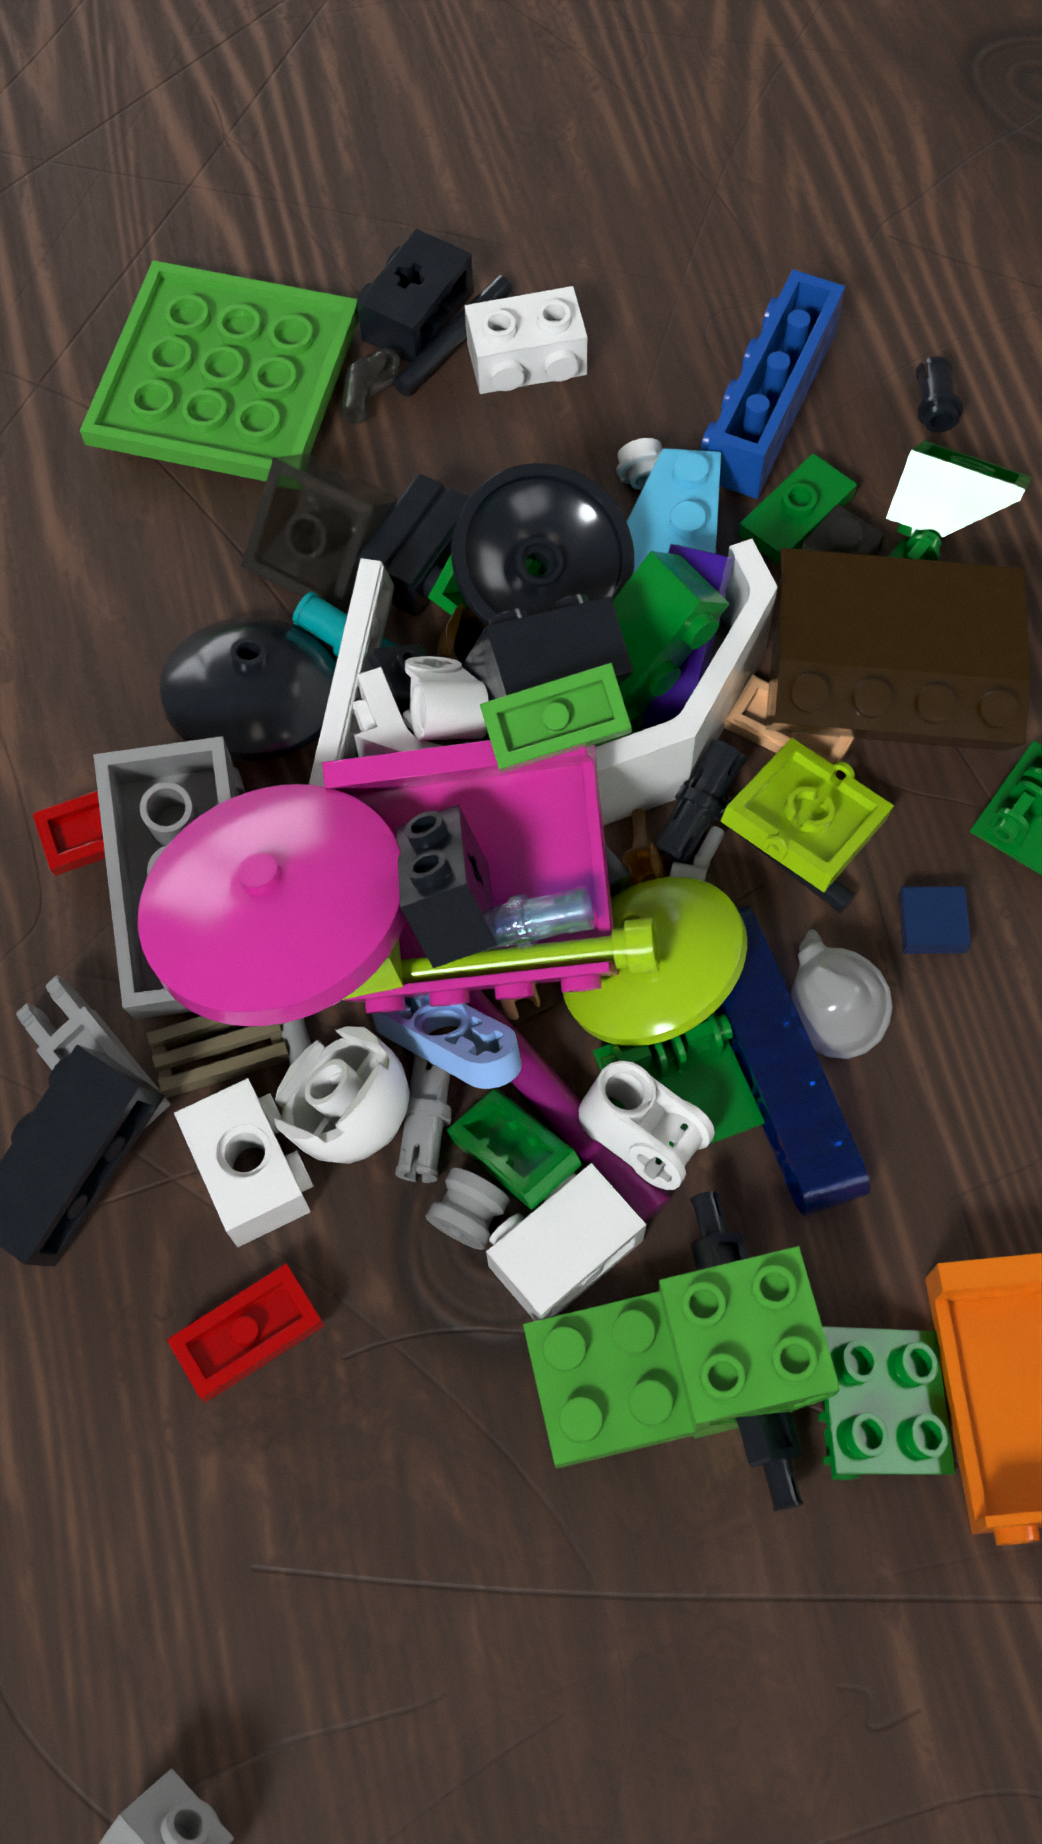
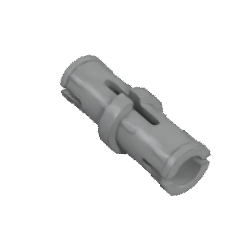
[395,1053,452,1183]

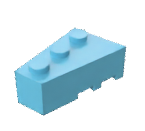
[627,448,721,574]

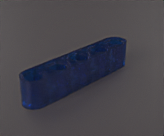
[715,905,870,1217]

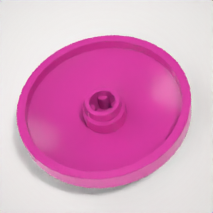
[138,784,406,1026]

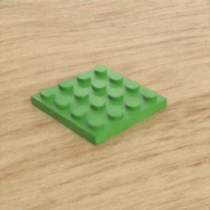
[80,260,359,488]

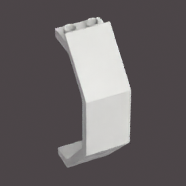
[352,539,778,826]

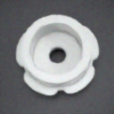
[616,438,663,490]

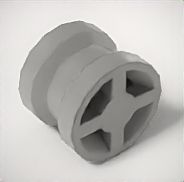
[425,1168,510,1250]

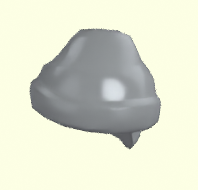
[789,929,893,1059]

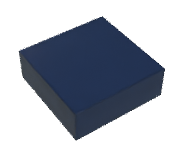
[898,886,971,954]

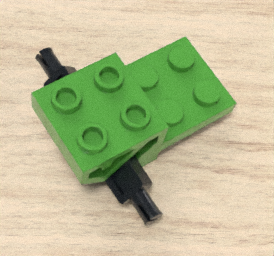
[523,1191,840,1512]

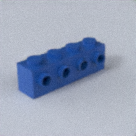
[700,269,845,499]

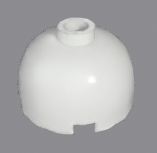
[274,1026,410,1164]

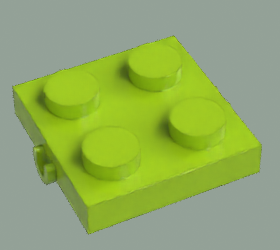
[720,738,894,892]

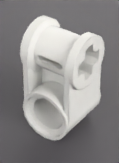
[403,656,489,740]
[579,1061,715,1190]

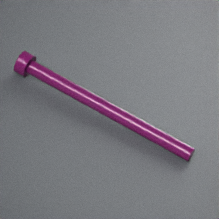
[466,990,671,1223]

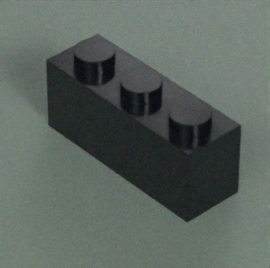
[0,1044,166,1267]

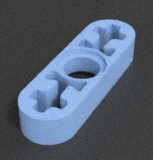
[372,995,522,1089]

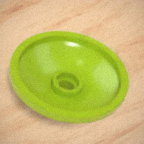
[563,877,747,1046]

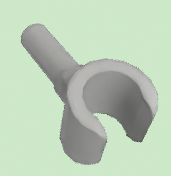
[670,826,725,881]

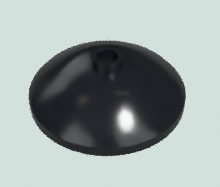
[451,463,635,626]
[160,616,337,761]

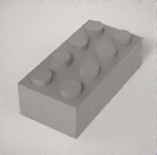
[93,736,237,1020]

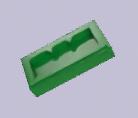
[738,453,857,565]
[447,1088,582,1210]

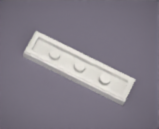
[309,558,395,787]

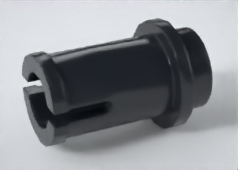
[916,356,963,433]

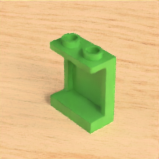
[479,663,632,773]

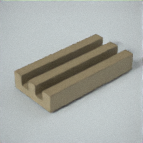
[146,1016,289,1098]

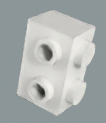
[464,286,587,394]

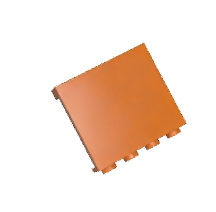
[925,1253,1042,1546]

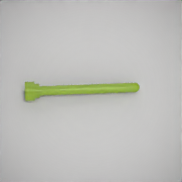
[401,917,660,984]

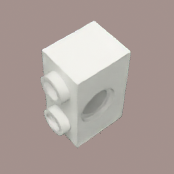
[174,1078,314,1248]

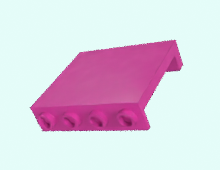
[322,740,618,1014]

